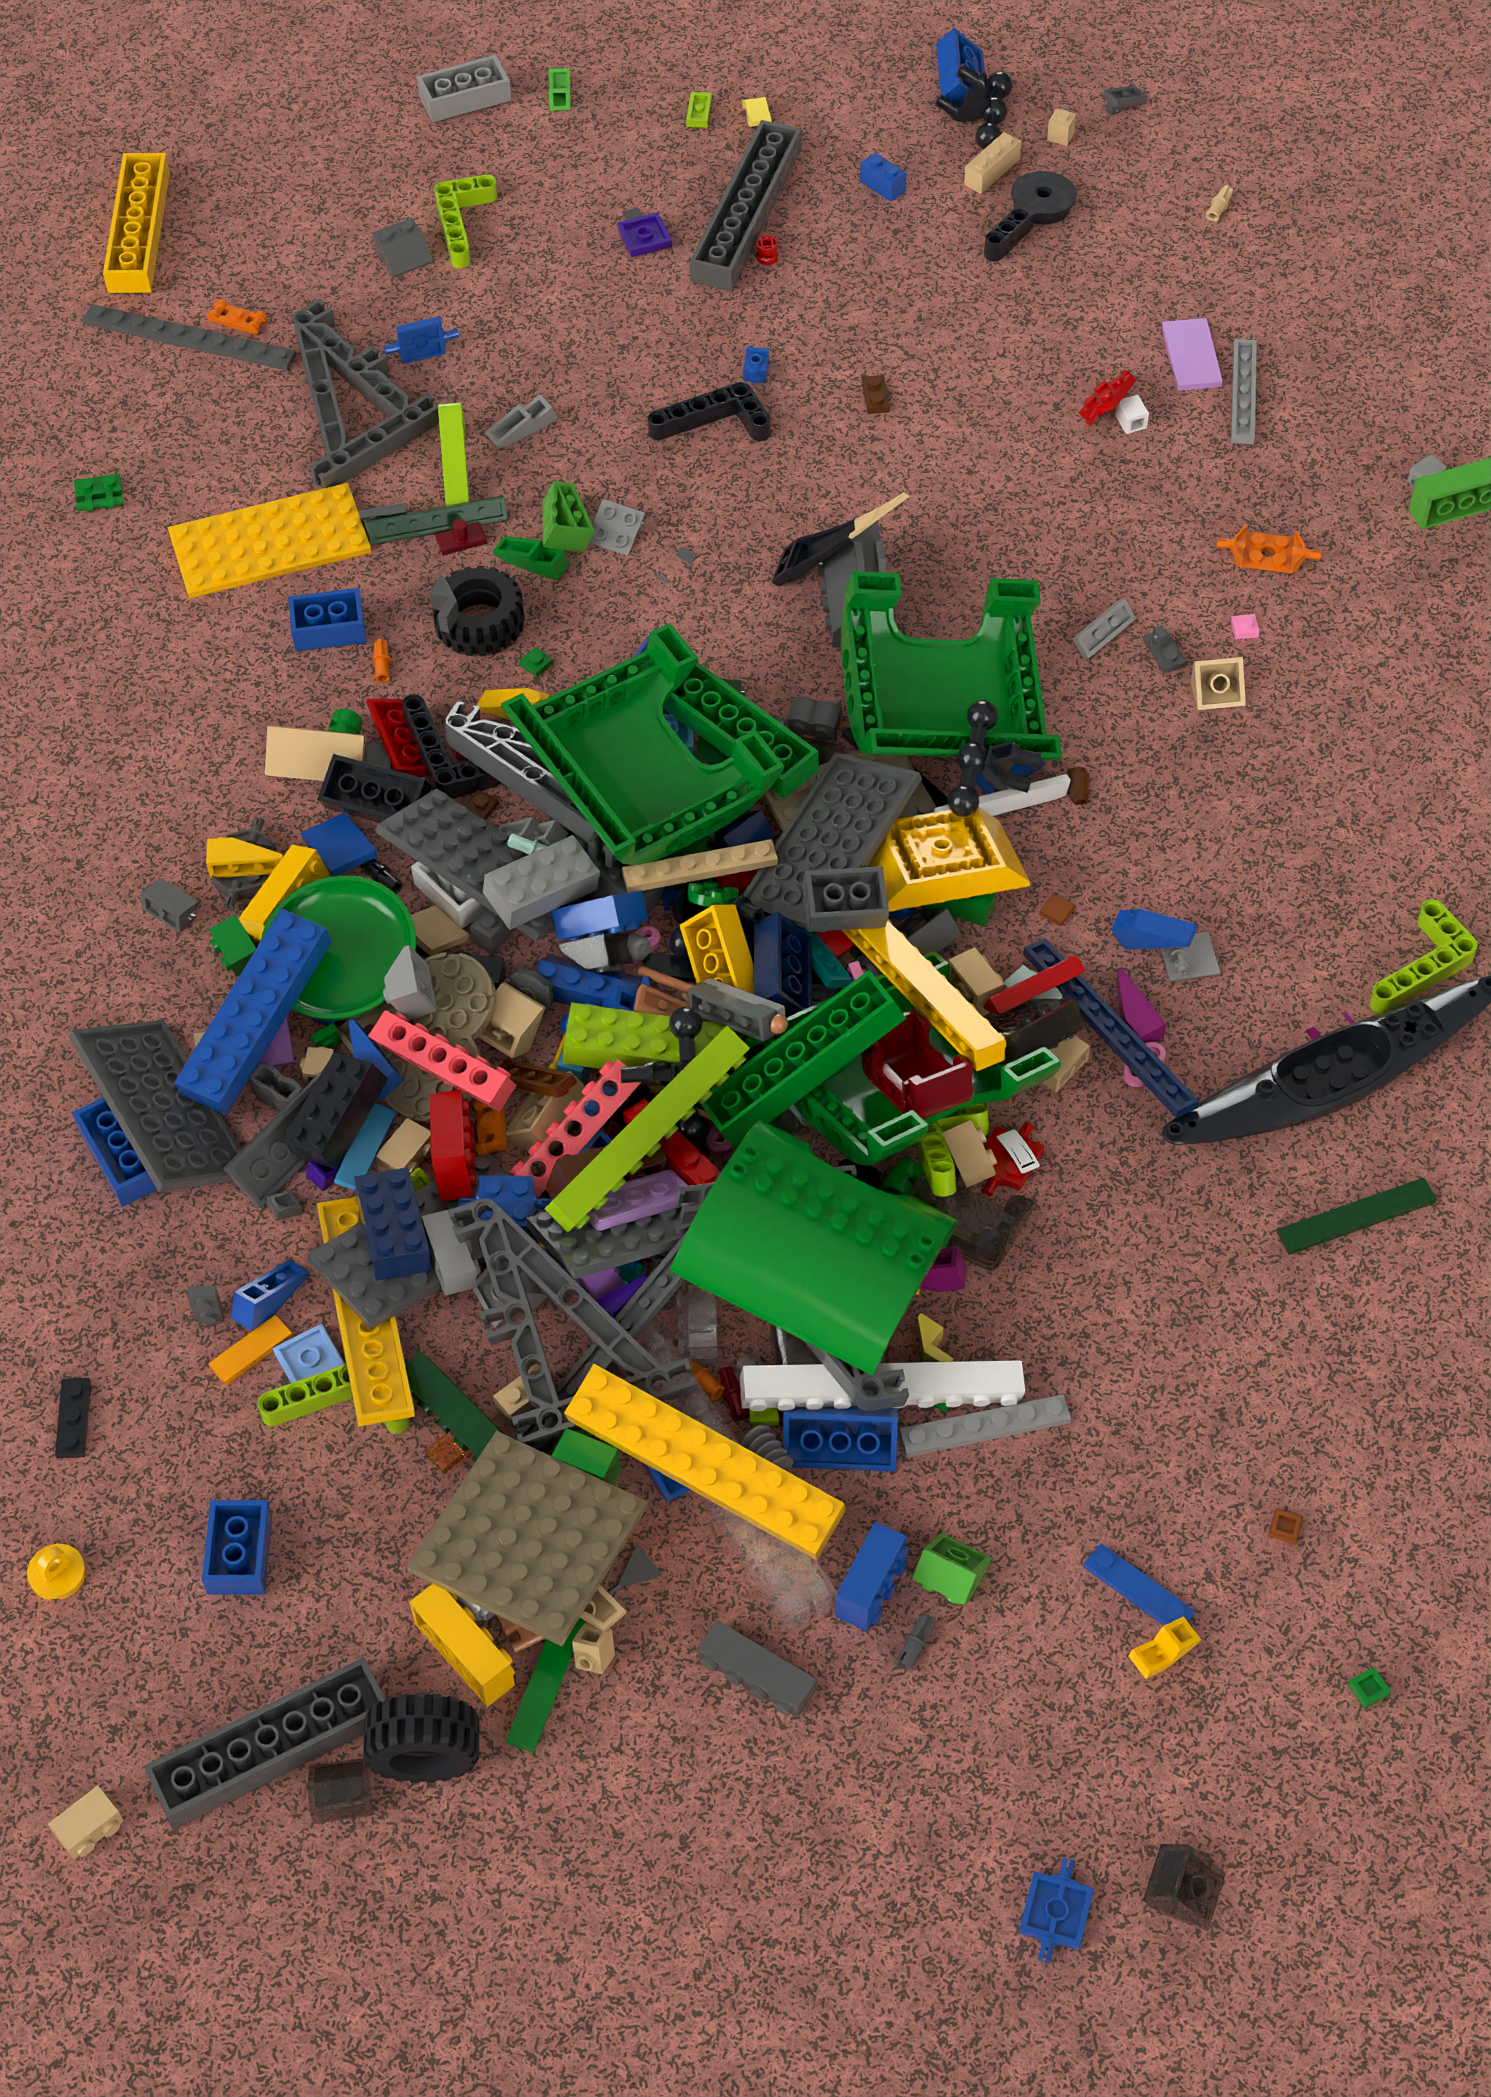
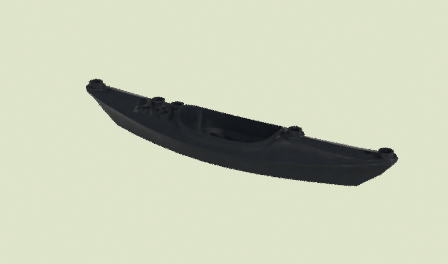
[1162,976,1491,1145]

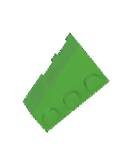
[542,481,595,552]

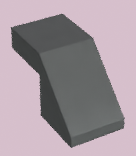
[430,575,459,633]

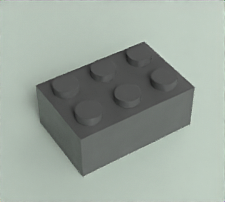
[802,867,889,932]

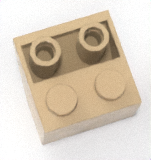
[478,982,546,1058]

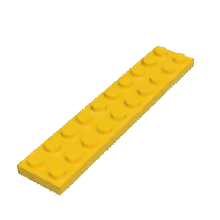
[317,1197,415,1427]

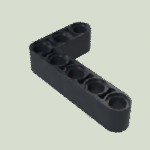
[648,382,770,441]
[402,694,501,799]

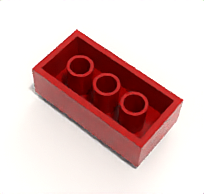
[429,1089,477,1202]

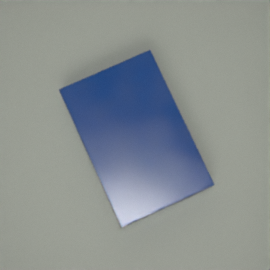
[300,812,378,877]

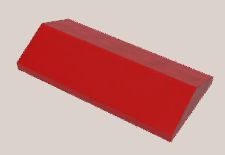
[366,699,426,778]

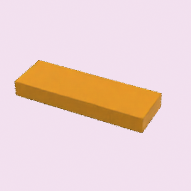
[208,1315,293,1386]

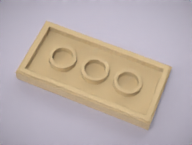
[265,725,366,781]

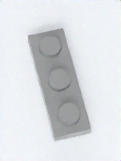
[1072,599,1136,659]

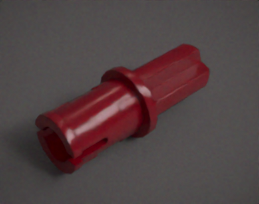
[719,1366,750,1422]

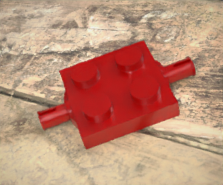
[1079,370,1137,426]
[982,1122,1044,1197]

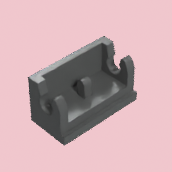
[141,878,199,933]

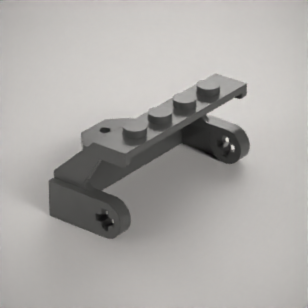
[818,516,887,648]

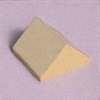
[1191,657,1246,710]

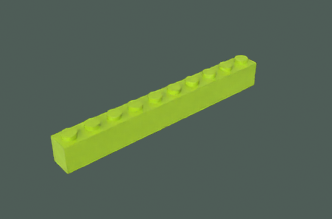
[545,1026,750,1232]

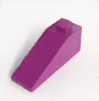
[1116,969,1166,1043]
[920,1246,967,1292]

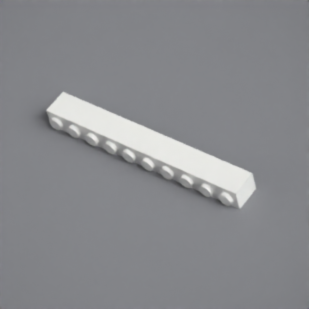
[740,1361,1025,1411]

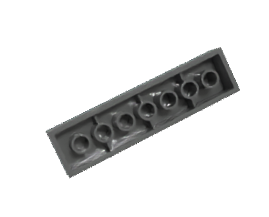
[144,1657,385,1830]

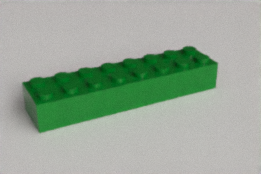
[663,662,819,799]
[702,970,907,1149]

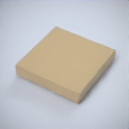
[411,906,469,956]

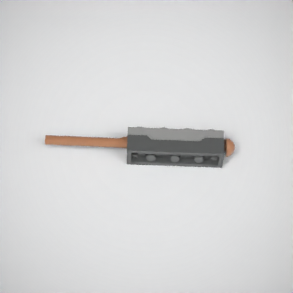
[638,966,788,1042]

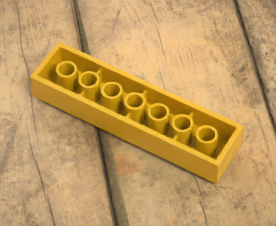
[103,153,170,293]

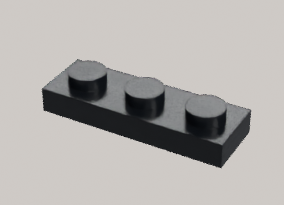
[55,1378,91,1459]

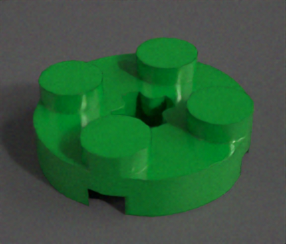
[687,881,739,907]

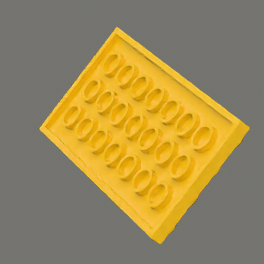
[168,483,372,599]

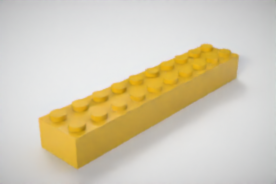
[564,1364,846,1560]

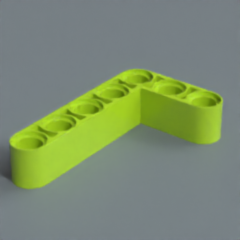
[434,175,497,268]
[438,402,470,506]
[1369,899,1478,1013]
[915,1103,989,1197]
[257,1364,410,1434]

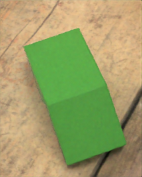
[549,68,571,111]

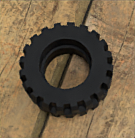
[432,566,525,656]
[363,1693,480,1783]

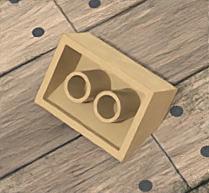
[506,1071,585,1153]

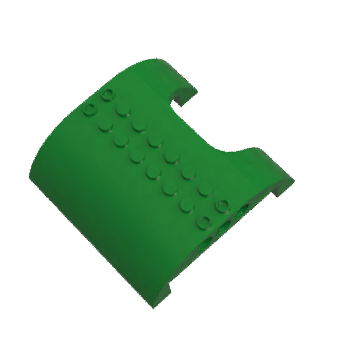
[841,571,1062,761]
[501,623,784,865]
[763,951,1061,1166]
[670,1120,958,1376]

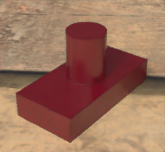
[435,519,487,556]

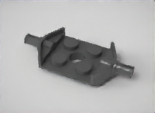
[212,817,277,911]

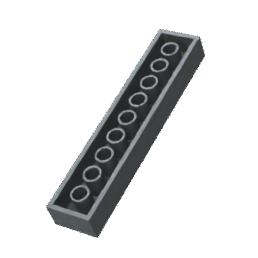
[690,120,802,291]

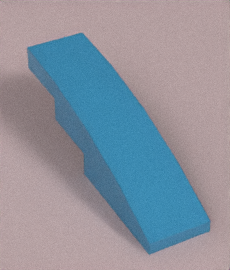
[334,1103,397,1190]

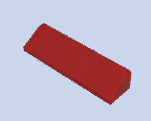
[983,955,1085,1014]

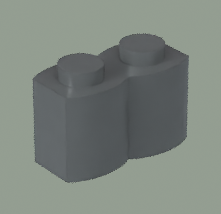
[787,697,842,740]
[250,1063,302,1113]

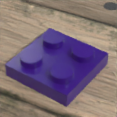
[617,212,672,257]

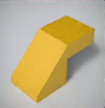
[1128,1616,1201,1679]

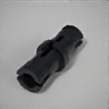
[360,858,403,894]

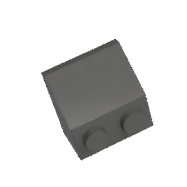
[373,218,433,278]

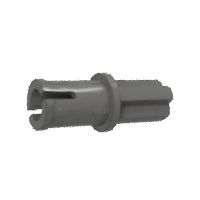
[895,1613,936,1671]

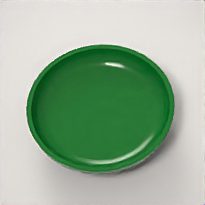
[260,876,416,1021]

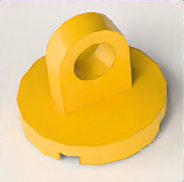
[27,1543,86,1600]

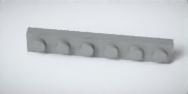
[1231,339,1257,445]
[900,1394,1071,1458]

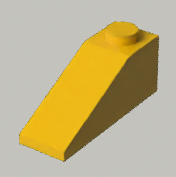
[476,688,550,720]
[206,837,283,878]

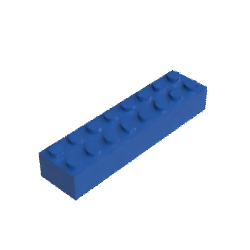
[174,908,332,1116]

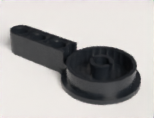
[984,171,1076,261]

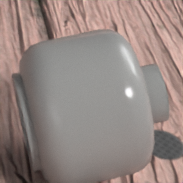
[623,934,650,961]

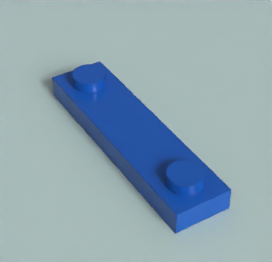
[1083,1543,1196,1626]

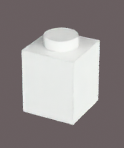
[1115,395,1149,434]

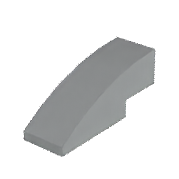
[484,395,558,448]
[498,817,568,846]

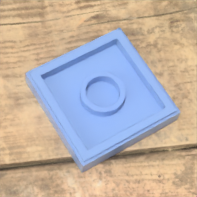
[272,1323,345,1383]

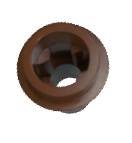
[1067,767,1090,805]

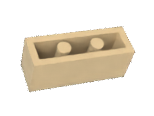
[964,132,1021,194]

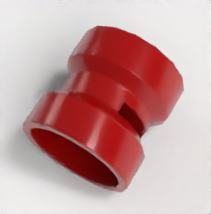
[756,235,778,265]

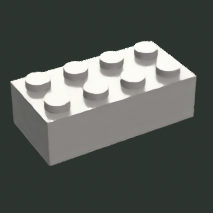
[416,55,512,122]
[483,835,600,930]

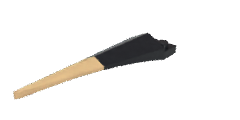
[772,492,910,586]

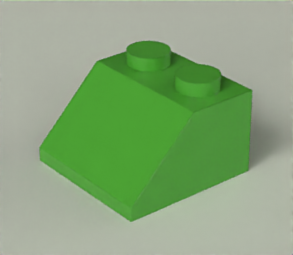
[912,1533,993,1605]

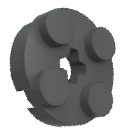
[505,968,554,1015]

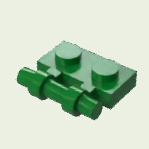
[74,473,124,512]

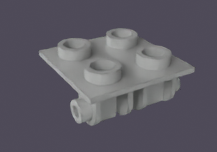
[589,499,645,555]
[1160,932,1220,982]

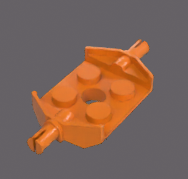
[1216,524,1321,574]

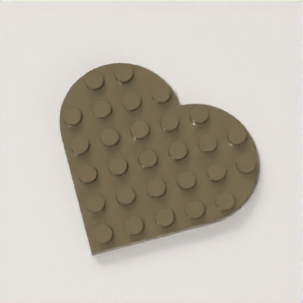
[338,952,496,1123]

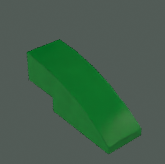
[492,536,570,580]

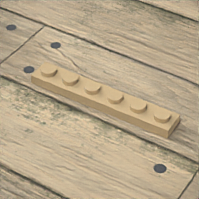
[622,839,778,893]

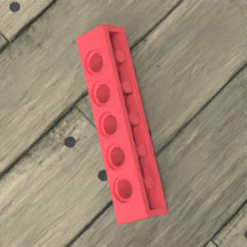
[368,1010,517,1112]
[509,1059,641,1198]

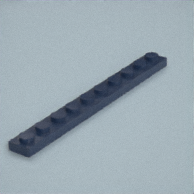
[1023,938,1199,1118]

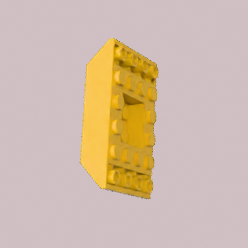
[867,807,1030,911]

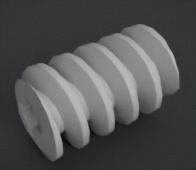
[738,1425,793,1474]

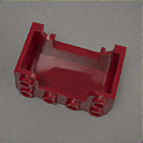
[861,1009,974,1120]

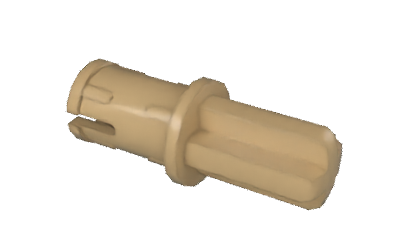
[1206,185,1233,222]

